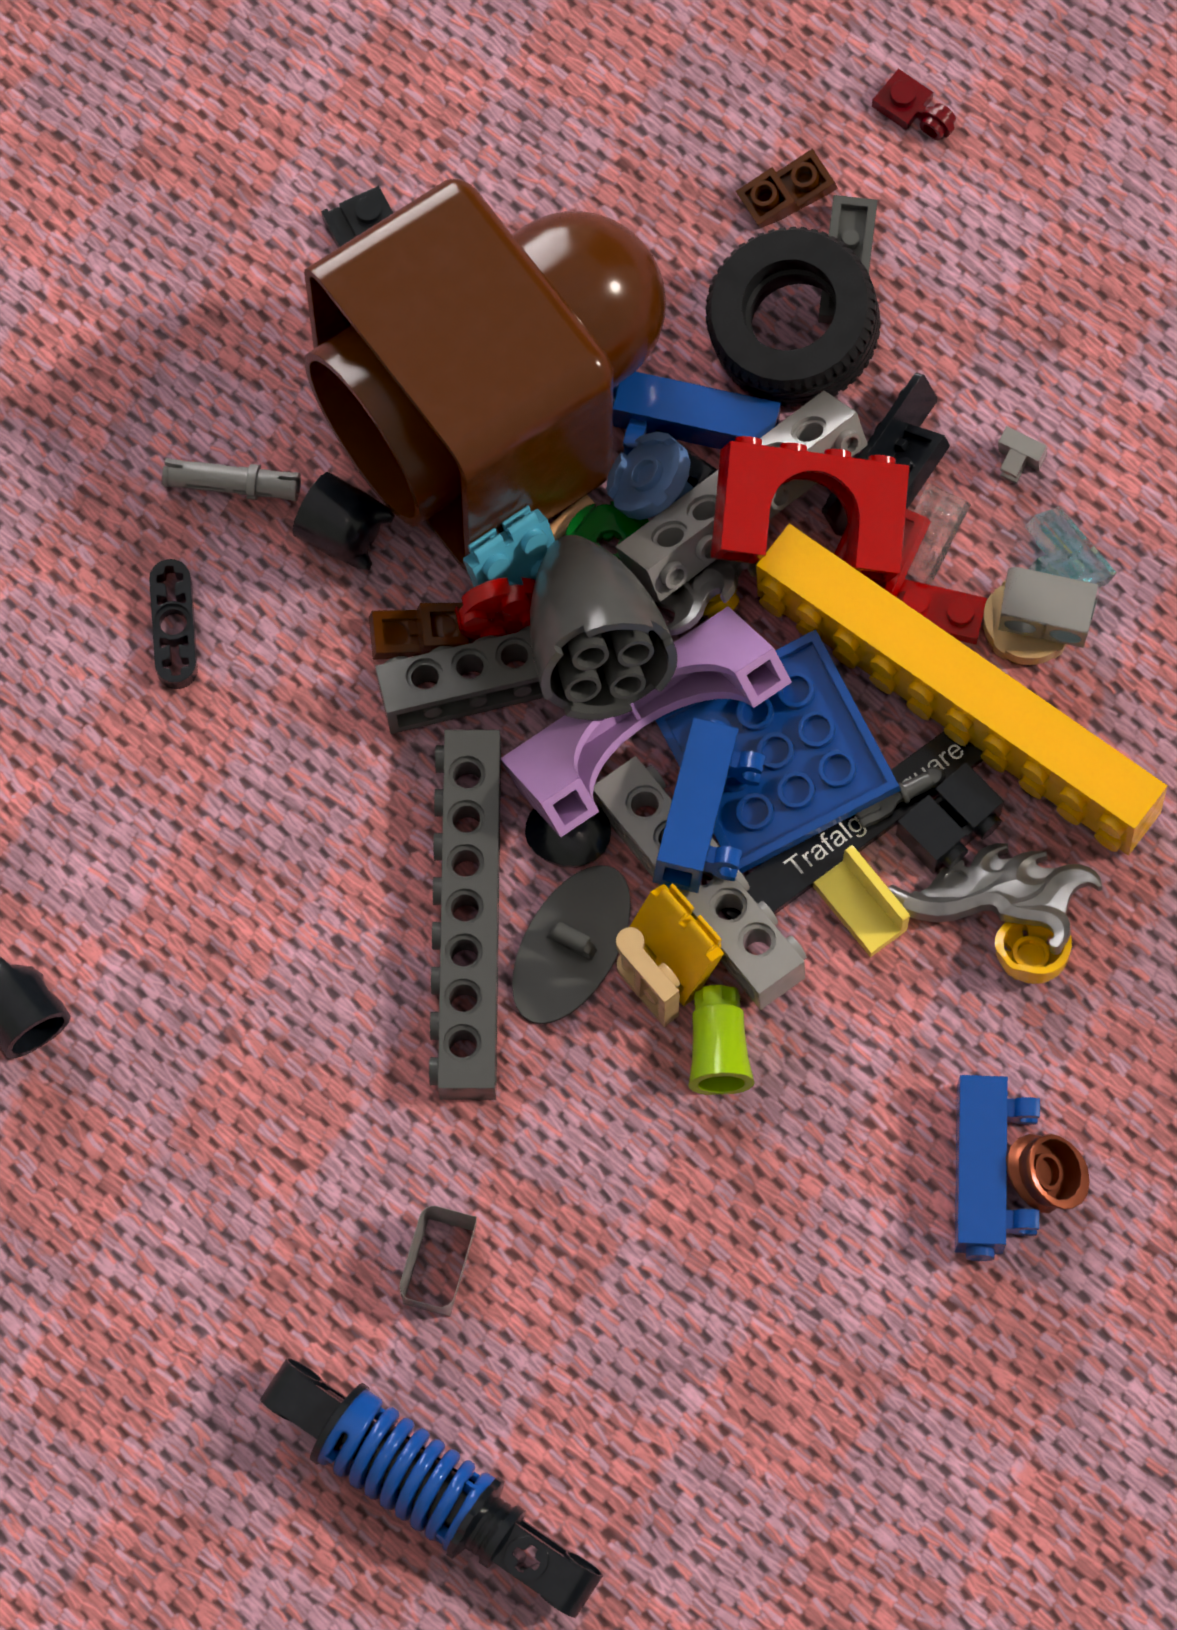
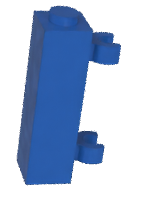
[612,371,781,456]
[652,717,766,893]
[955,1075,1040,1261]

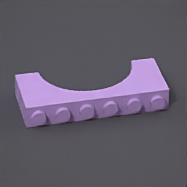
[500,607,792,837]

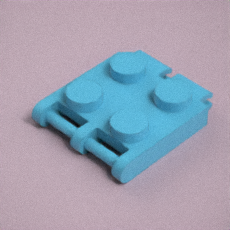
[463,505,555,587]

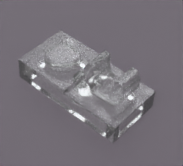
[907,483,971,585]

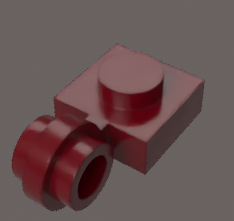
[872,68,956,141]

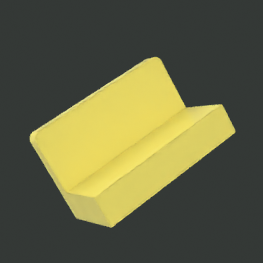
[813,845,910,958]

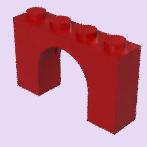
[711,436,909,582]

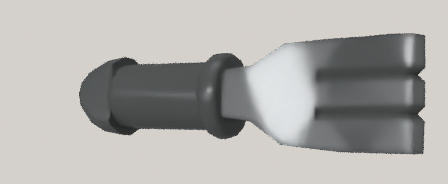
[855,767,946,828]

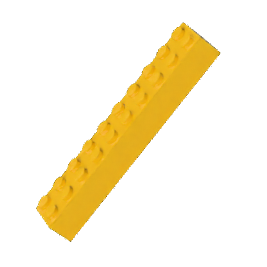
[756,523,1168,856]

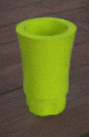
[688,985,755,1095]

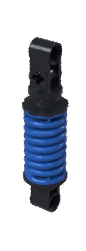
[260,1358,603,1618]

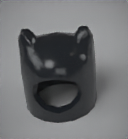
[292,472,395,570]
[0,957,71,1058]

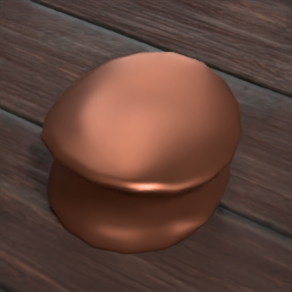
[1006,1133,1090,1214]

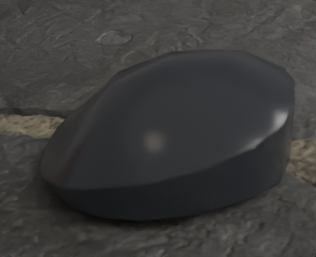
[525,804,611,868]

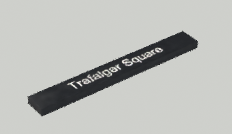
[722,731,983,920]

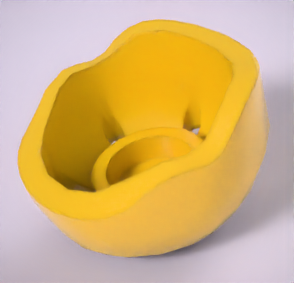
[995,922,1072,984]

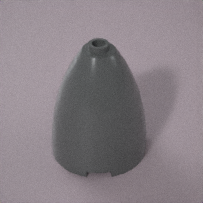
[530,535,677,720]

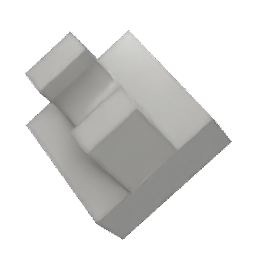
[998,426,1047,484]

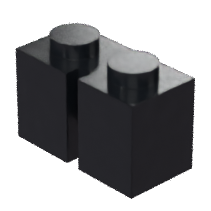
[896,762,1004,874]

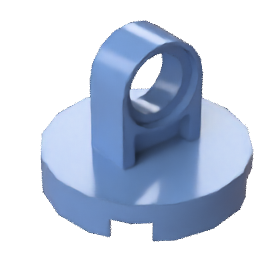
[606,432,693,520]

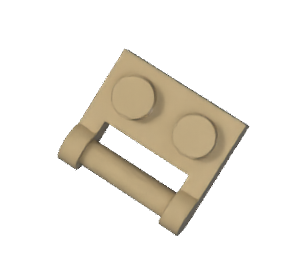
[616,927,680,1027]

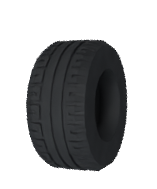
[705,227,881,407]

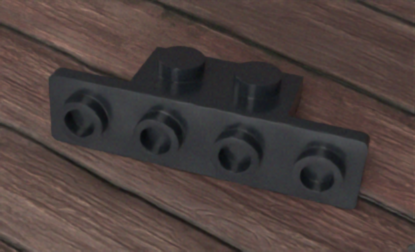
[822,372,950,536]

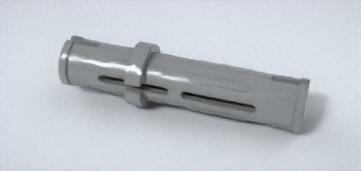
[162,458,301,501]

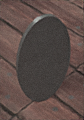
[512,865,631,1024]

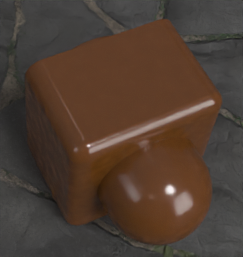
[304,179,666,571]

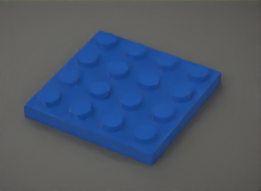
[656,629,901,873]

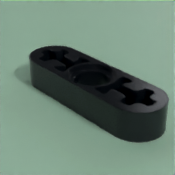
[149,559,198,689]

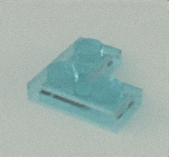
[1025,506,1117,588]

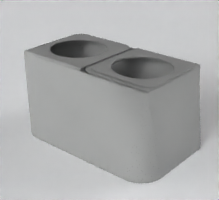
[998,567,1102,648]
[400,1206,477,1317]

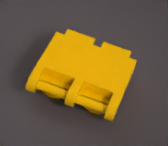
[629,883,724,1006]

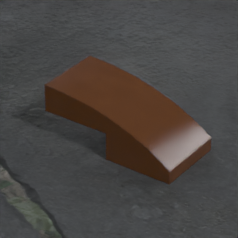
[369,602,469,660]

